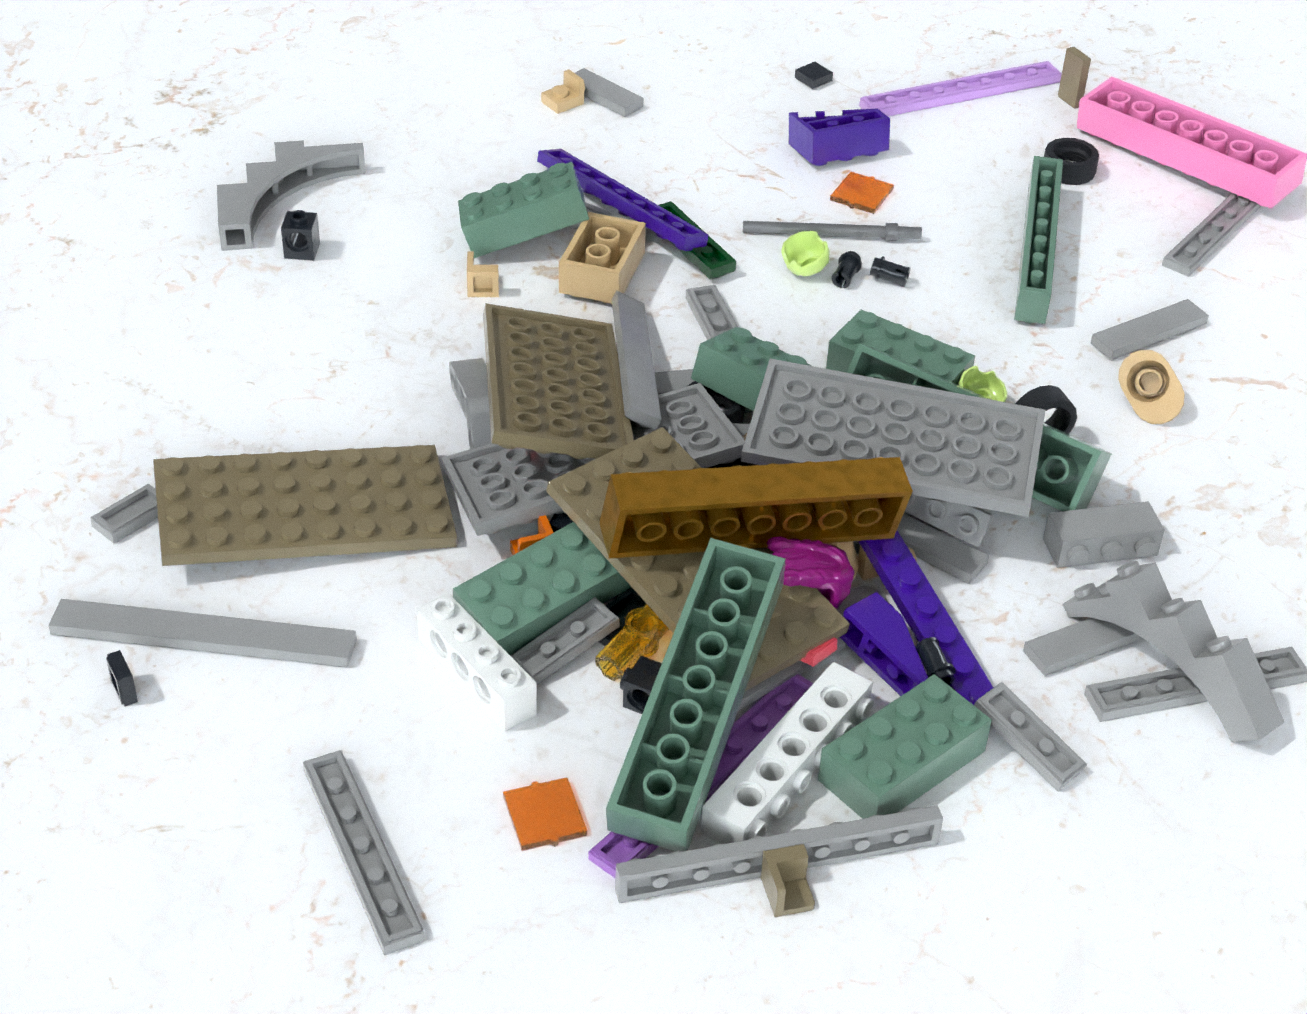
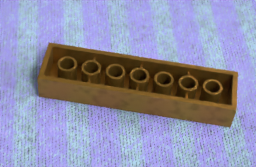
[599,457,913,559]

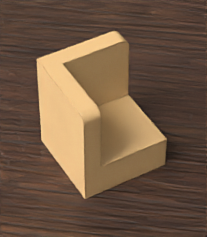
[467,251,499,297]

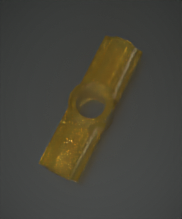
[595,604,669,681]

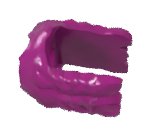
[767,536,855,610]

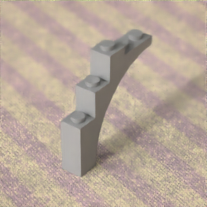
[217,140,366,251]
[1063,561,1284,742]

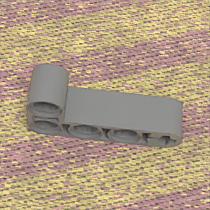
[449,358,491,449]

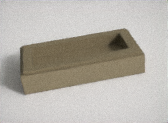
[1058,46,1091,109]

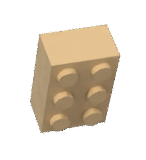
[559,212,646,303]

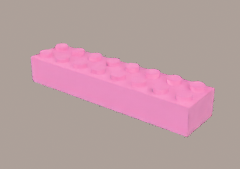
[1077,76,1307,209]

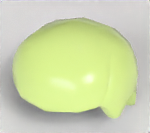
[781,231,830,277]
[958,366,1008,402]

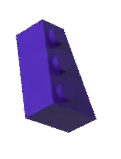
[788,108,890,166]

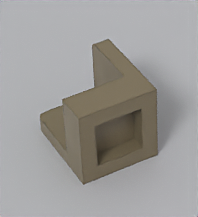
[760,844,815,917]

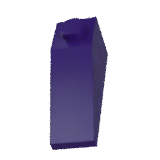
[839,592,928,696]

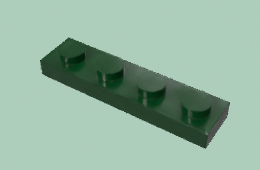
[659,201,736,280]

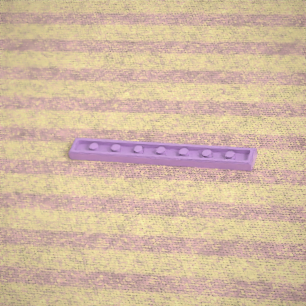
[859,61,1062,116]

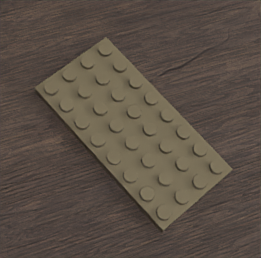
[483,303,634,459]
[546,427,850,691]
[153,445,457,566]

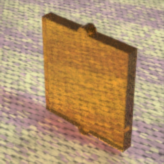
[830,172,894,214]
[503,777,587,851]

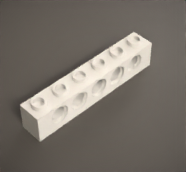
[701,662,874,844]

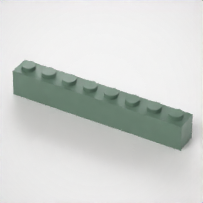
[1014,156,1063,324]

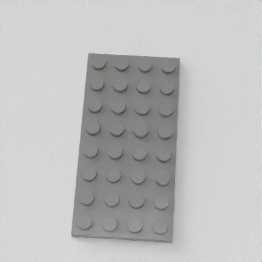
[741,358,1046,517]
[442,383,745,536]

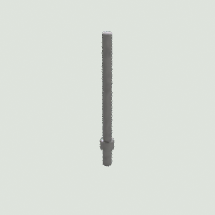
[743,221,922,241]

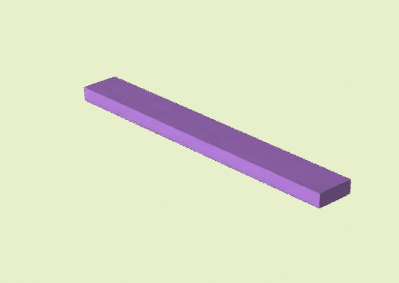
[588,674,813,878]

